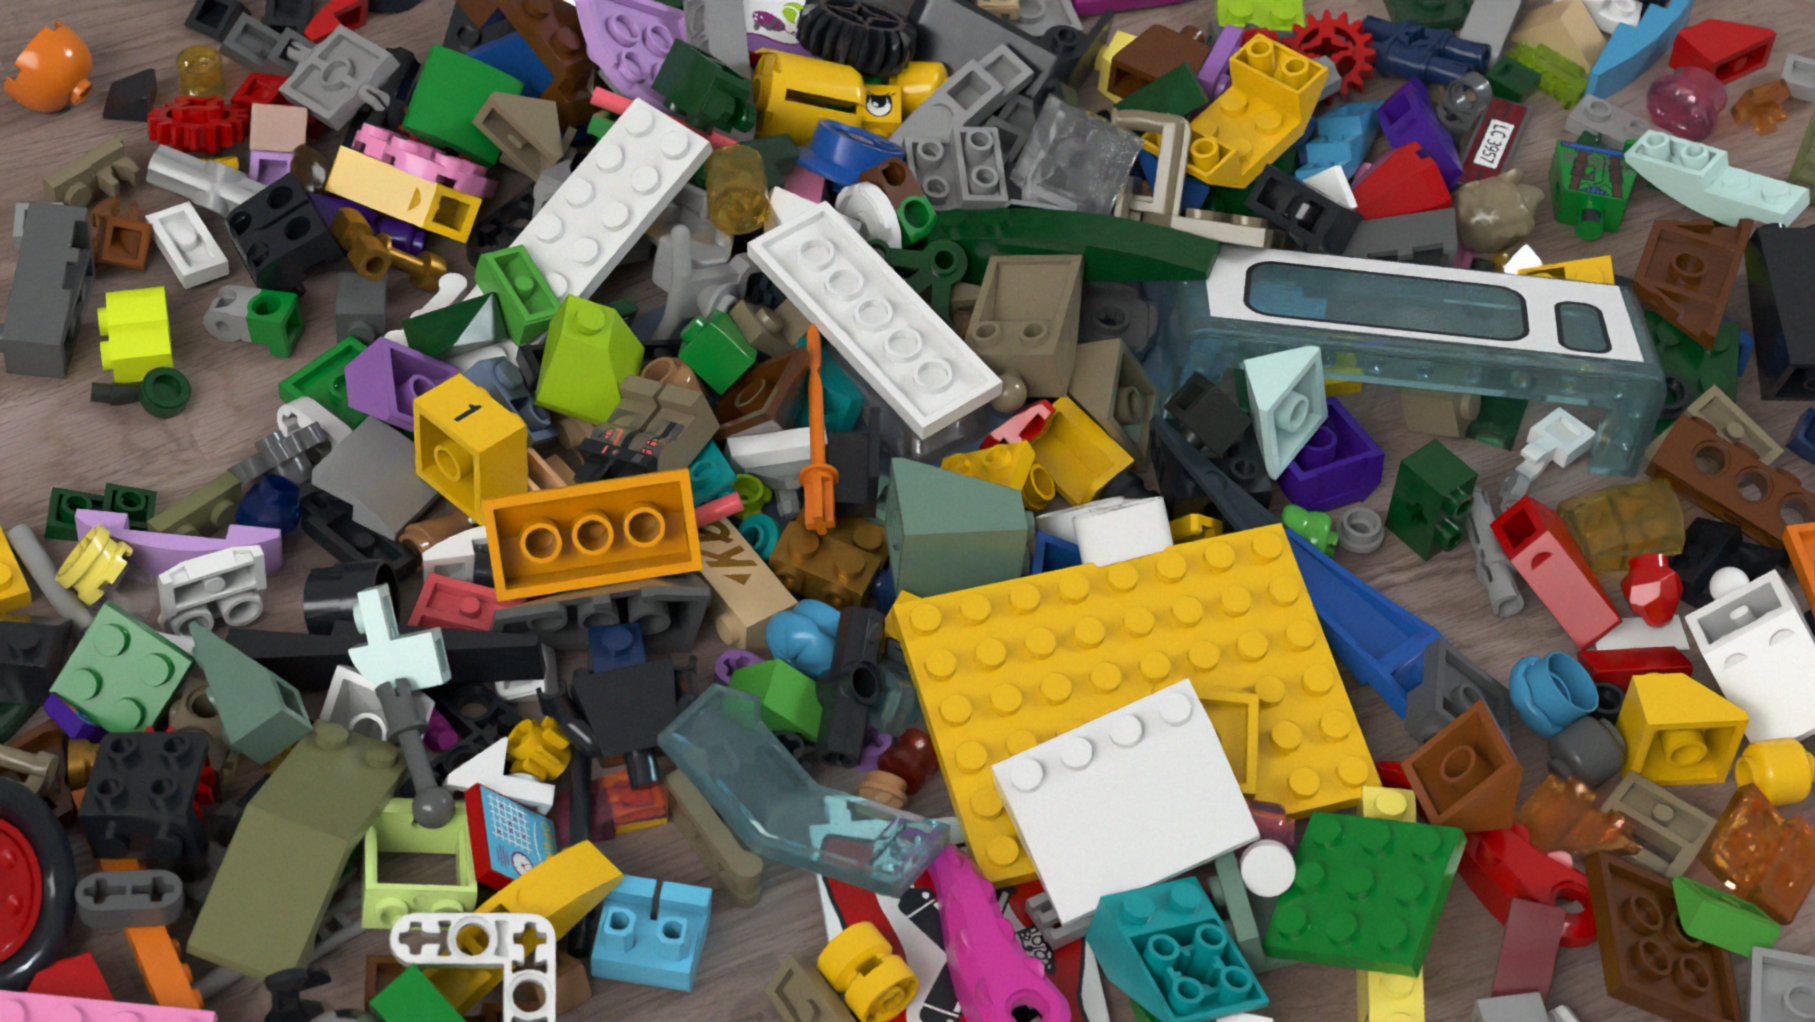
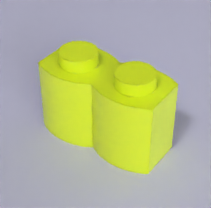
[97,286,174,383]

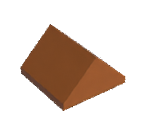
[1400,699,1523,833]

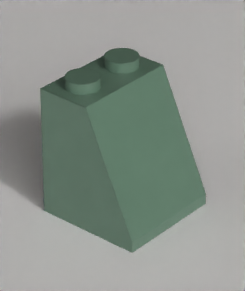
[884,457,1035,599]

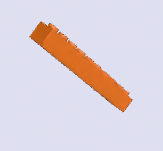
[71,787,204,1010]

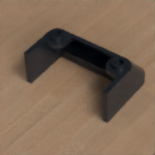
[906,0,1115,117]

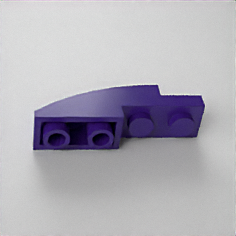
[1376,76,1464,191]

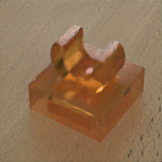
[1729,78,1791,137]

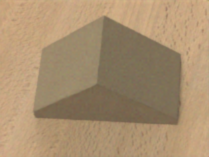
[472,92,563,182]

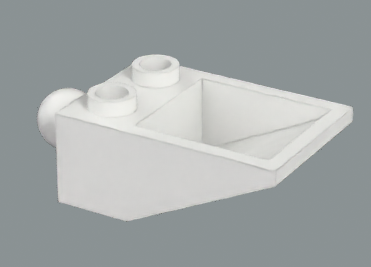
[1685,567,1815,743]

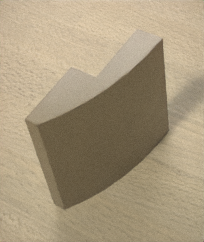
[1642,384,1785,520]

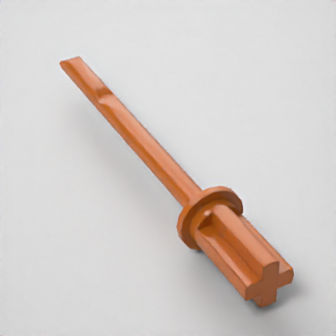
[799,323,839,535]

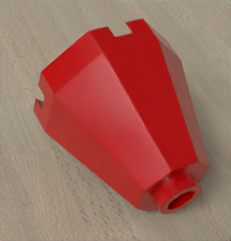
[1350,141,1452,221]

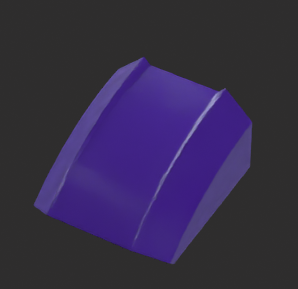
[1276,396,1385,512]

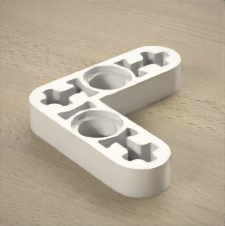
[389,913,556,1022]

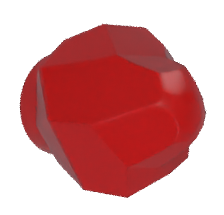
[1620,554,1684,628]

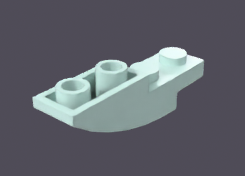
[1624,129,1810,228]

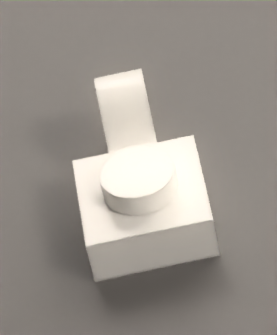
[1515,407,1597,482]

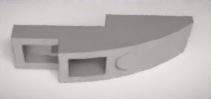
[888,43,1034,147]

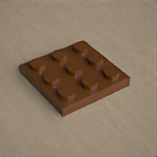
[1584,850,1743,1022]

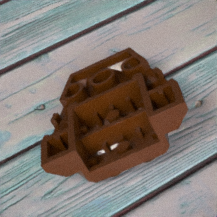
[456,0,614,135]

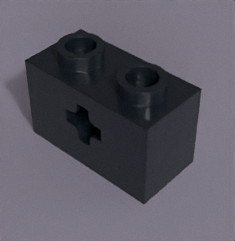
[1244,163,1364,256]

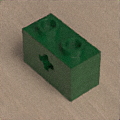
[1384,439,1478,561]

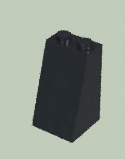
[1744,223,1815,401]

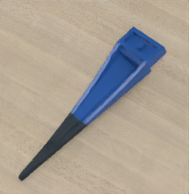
[1149,414,1453,719]

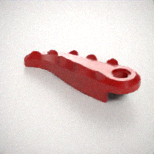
[1374,761,1598,948]

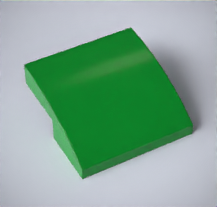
[401,44,525,167]

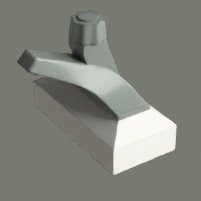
[723,426,828,520]

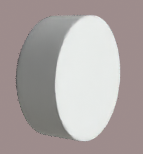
[1240,839,1295,897]

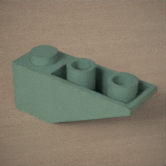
[188,621,313,765]

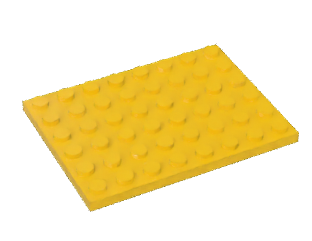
[891,523,1383,890]

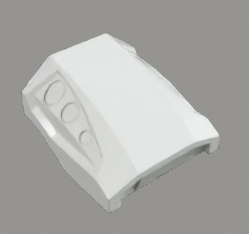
[157,545,267,639]

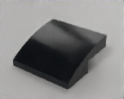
[1665,517,1790,609]

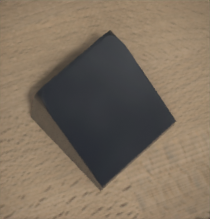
[184,0,252,43]
[103,68,157,122]

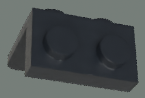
[78,732,210,860]

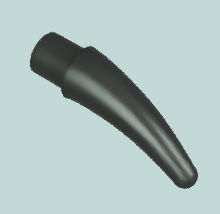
[90,381,141,406]

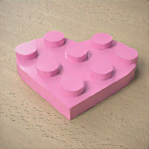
[351,123,499,199]

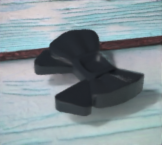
[264,965,331,1022]

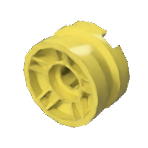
[54,524,133,606]

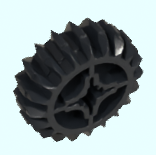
[796,0,917,76]

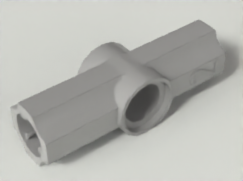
[146,144,268,218]

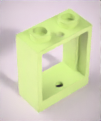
[360,798,477,931]

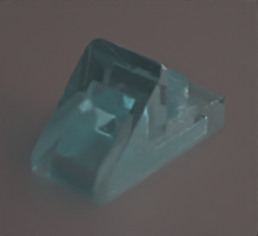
[868,652,921,737]

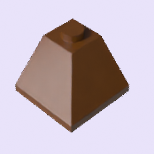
[712,346,809,446]

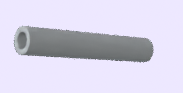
[6,524,94,643]

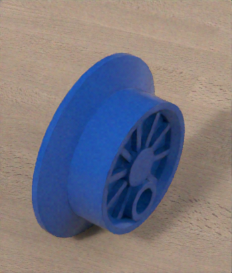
[787,119,905,194]

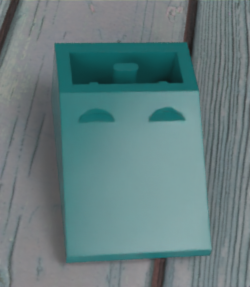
[1085,876,1270,1022]

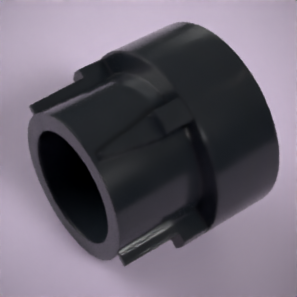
[303,558,400,636]

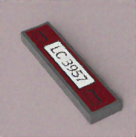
[1449,96,1532,196]

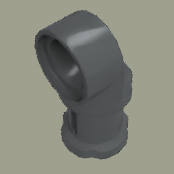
[1435,72,1493,155]

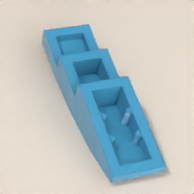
[1583,0,1694,100]
[1295,100,1384,180]

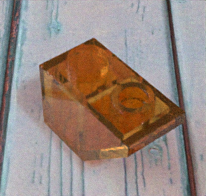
[1513,773,1643,861]

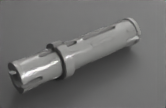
[1465,487,1524,617]

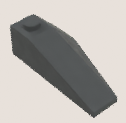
[489,573,711,653]

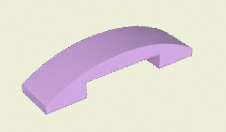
[75,509,283,580]

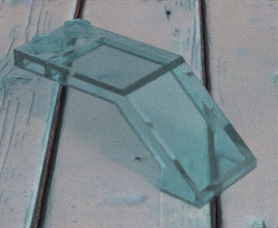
[658,683,950,899]

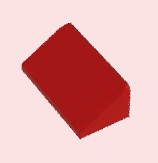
[1577,646,1693,693]

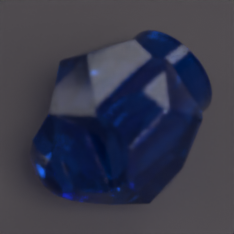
[235,474,301,539]

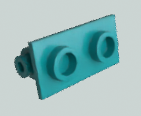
[688,438,738,507]

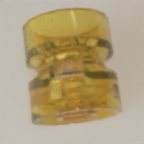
[704,144,771,235]

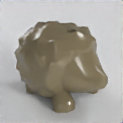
[1451,168,1545,253]

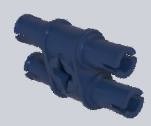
[1344,15,1491,92]

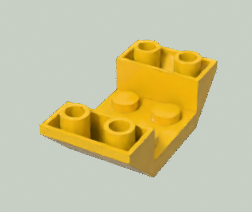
[1138,33,1329,189]

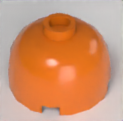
[4,20,93,114]

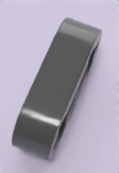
[75,870,185,929]

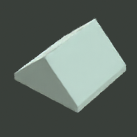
[1243,345,1328,480]

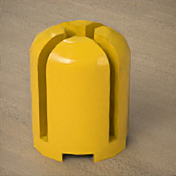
[751,47,866,146]

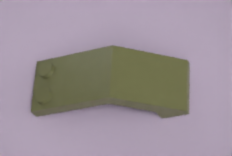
[186,718,410,981]

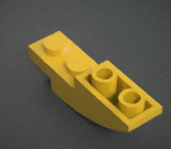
[422,839,625,1017]

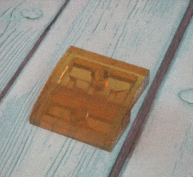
[1696,782,1815,926]

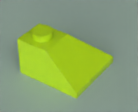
[533,294,645,425]

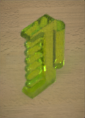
[1505,42,1588,110]

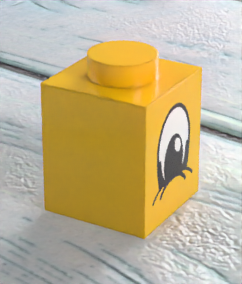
[854,84,901,140]

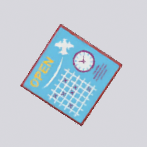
[464,782,559,891]

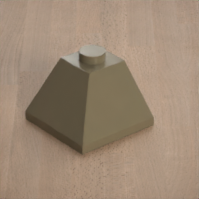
[1067,338,1160,473]

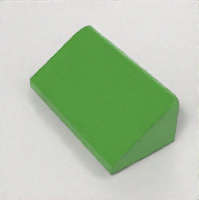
[474,244,561,347]
[1672,875,1782,957]

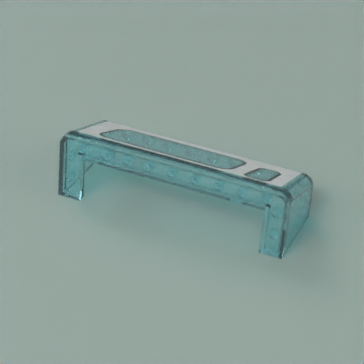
[1159,242,1667,478]

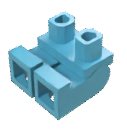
[591,874,712,992]

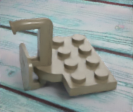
[1111,107,1294,251]

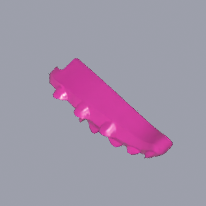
[897,824,1071,1022]

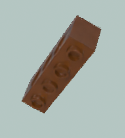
[1644,413,1815,564]

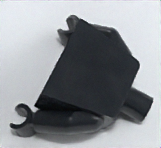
[536,655,700,791]

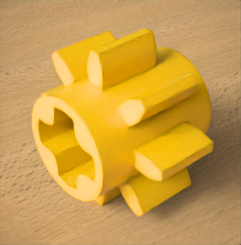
[506,716,571,782]

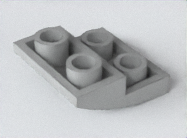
[901,126,1009,217]
[311,416,441,541]

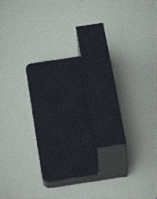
[827,406,880,518]

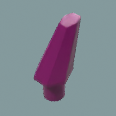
[422,708,458,752]

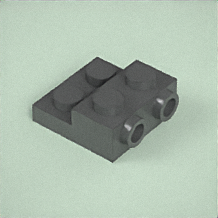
[1405,637,1511,747]

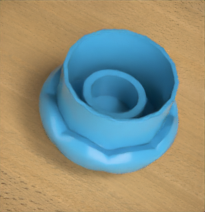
[766,599,840,682]
[1508,651,1599,740]

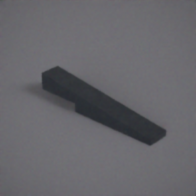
[225,620,547,690]

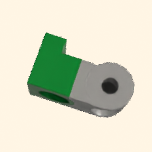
[203,285,305,358]

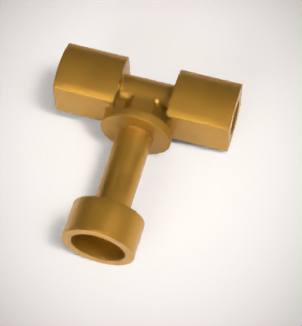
[329,207,447,293]

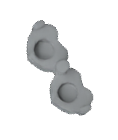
[1499,470,1531,513]

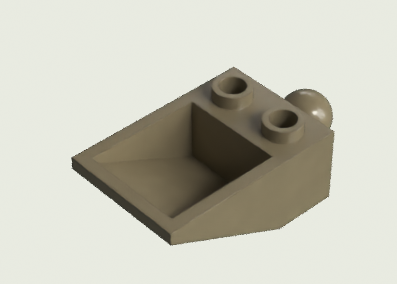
[964,254,1085,413]

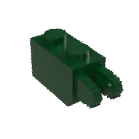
[651,38,758,134]

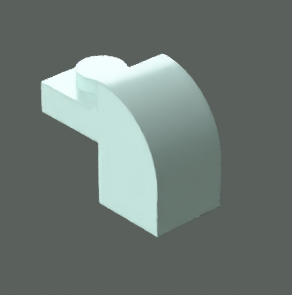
[348,584,452,691]

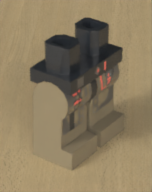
[573,374,720,484]

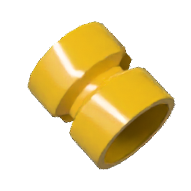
[817,921,921,1022]

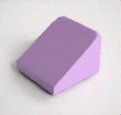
[248,150,293,186]

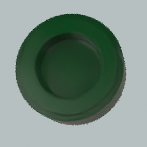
[139,367,191,418]

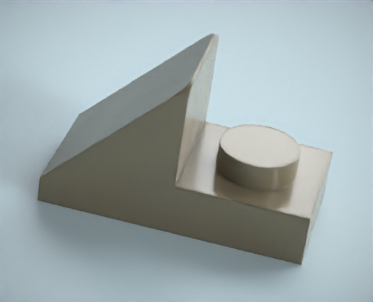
[729,298,812,358]

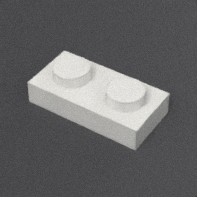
[145,201,229,289]

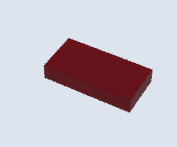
[1490,897,1567,1009]

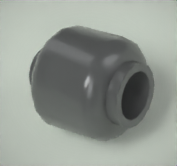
[1547,716,1627,793]

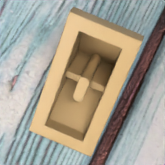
[1511,0,1607,74]

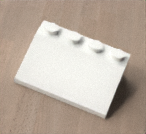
[991,678,1260,927]

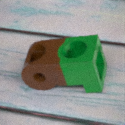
[858,157,938,249]

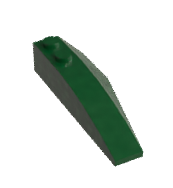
[927,207,1221,284]

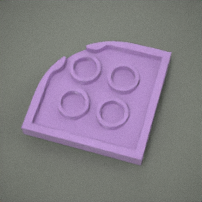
[574,0,687,120]

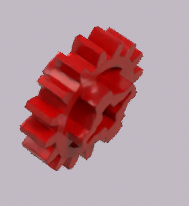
[1282,10,1377,107]
[147,95,250,155]

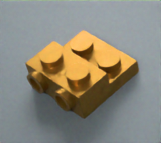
[768,503,889,612]

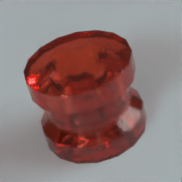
[877,728,941,795]

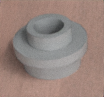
[1335,507,1385,553]

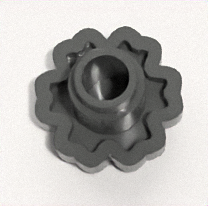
[227,421,327,507]

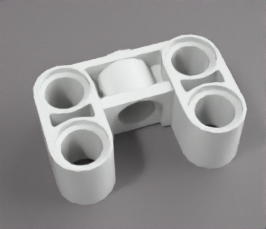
[1035,496,1174,567]

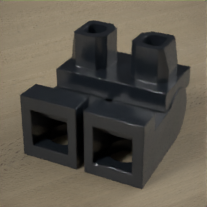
[225,171,345,298]

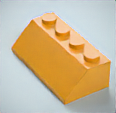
[481,467,703,602]

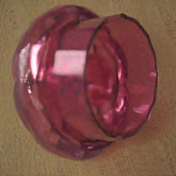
[1646,66,1727,143]

